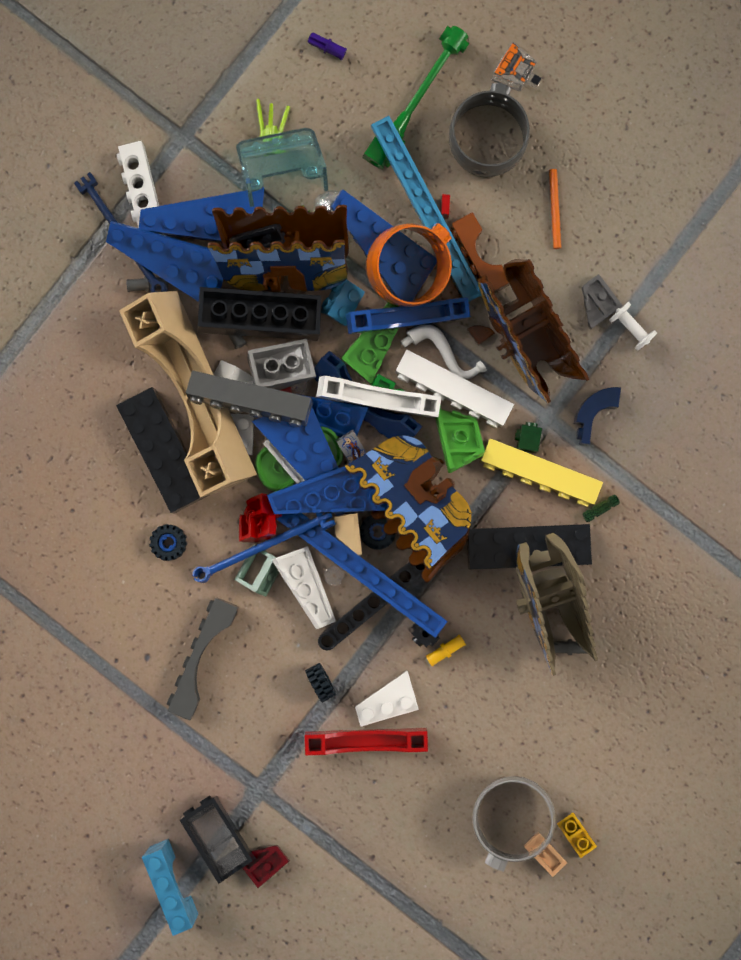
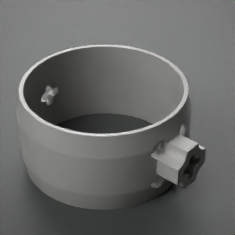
[472,776,556,872]

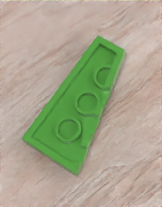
[340,302,402,384]

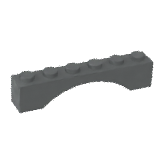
[167,597,239,720]

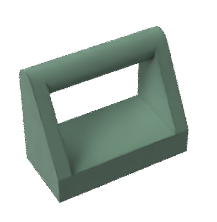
[234,544,279,597]

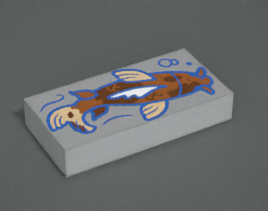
[336,430,366,463]

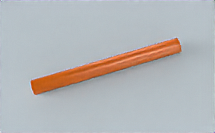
[549,169,561,249]

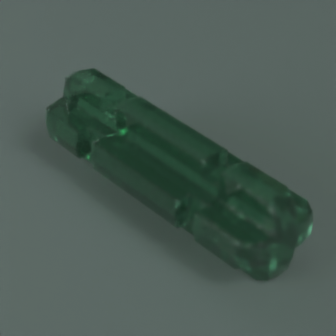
[582,495,620,522]

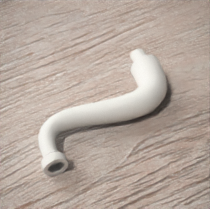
[400,324,487,379]

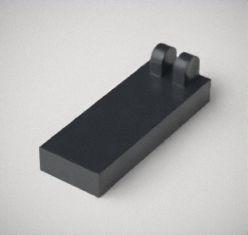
[229,224,286,248]

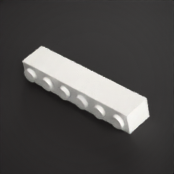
[395,350,514,428]

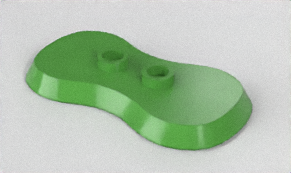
[255,427,343,491]

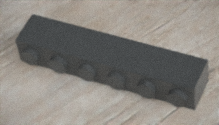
[186,370,313,427]

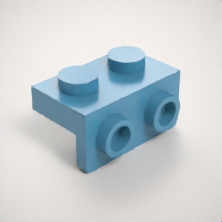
[321,279,365,326]

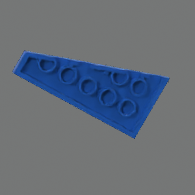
[330,190,437,302]
[106,221,223,302]

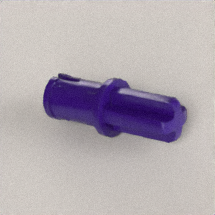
[308,33,347,60]

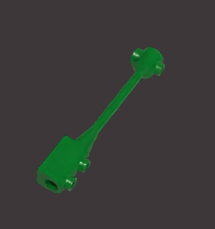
[362,26,469,169]

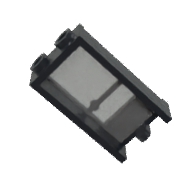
[180,796,256,884]

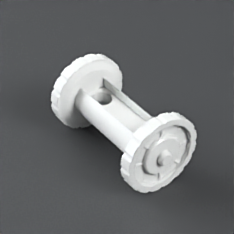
[609,302,657,351]

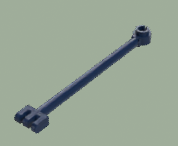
[74,172,168,292]

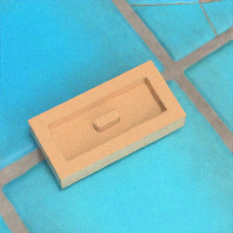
[524,832,567,877]

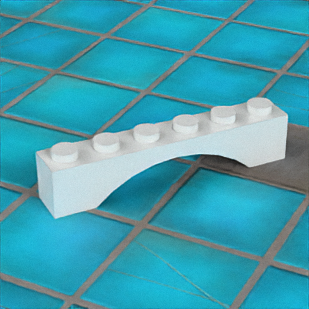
[316,376,441,418]

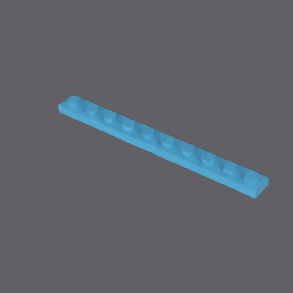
[371,116,481,302]

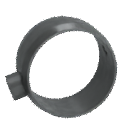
[449,82,530,177]

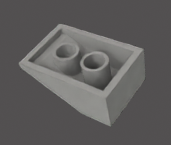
[248,339,316,390]

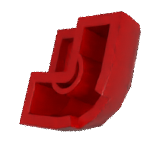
[239,493,282,543]

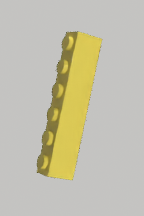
[480,439,603,507]

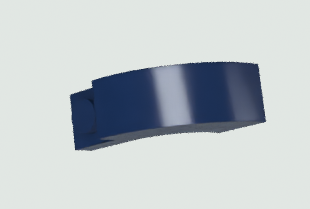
[573,387,621,446]

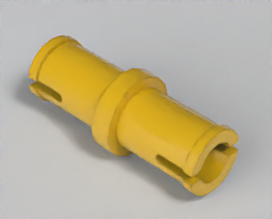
[426,634,466,667]

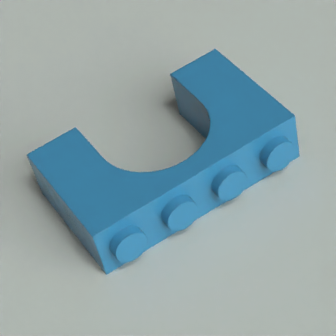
[142,839,199,936]

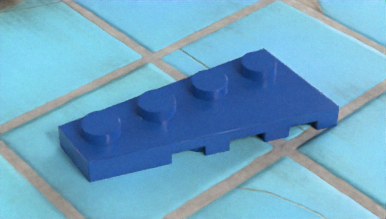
[293,393,368,437]

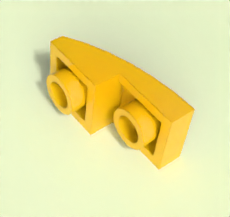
[557,813,597,858]

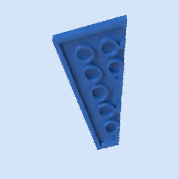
[139,187,264,242]
[252,408,346,516]
[267,466,388,514]

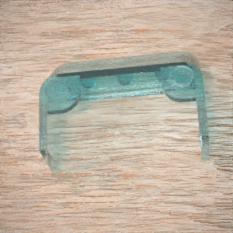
[236,128,328,207]

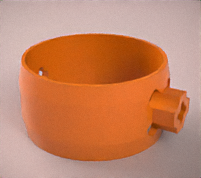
[366,223,452,307]

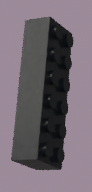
[197,287,322,341]
[116,387,210,514]
[467,524,592,570]

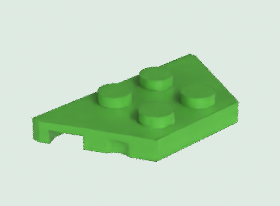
[435,405,485,473]

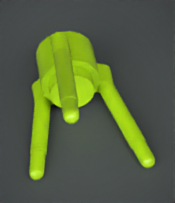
[256,99,290,144]

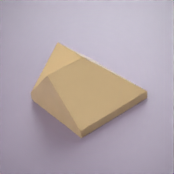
[334,514,362,555]

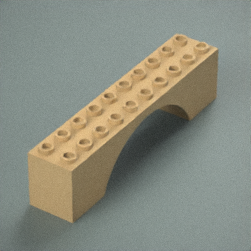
[119,291,257,497]

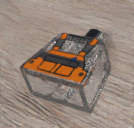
[491,42,542,91]

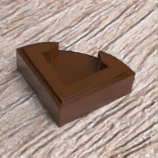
[467,325,495,346]

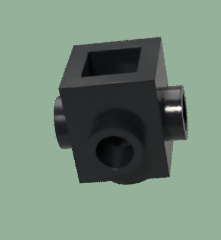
[411,623,440,648]

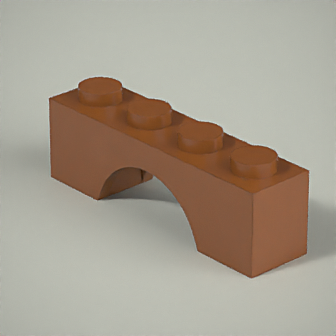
[450,212,510,294]

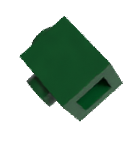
[515,422,542,453]

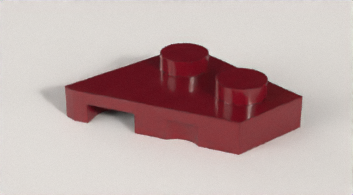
[242,845,290,888]

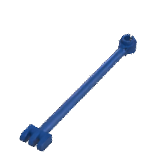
[192,512,336,583]

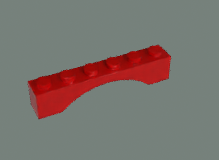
[304,728,428,756]

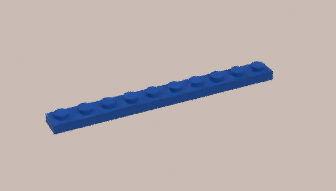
[276,513,448,638]

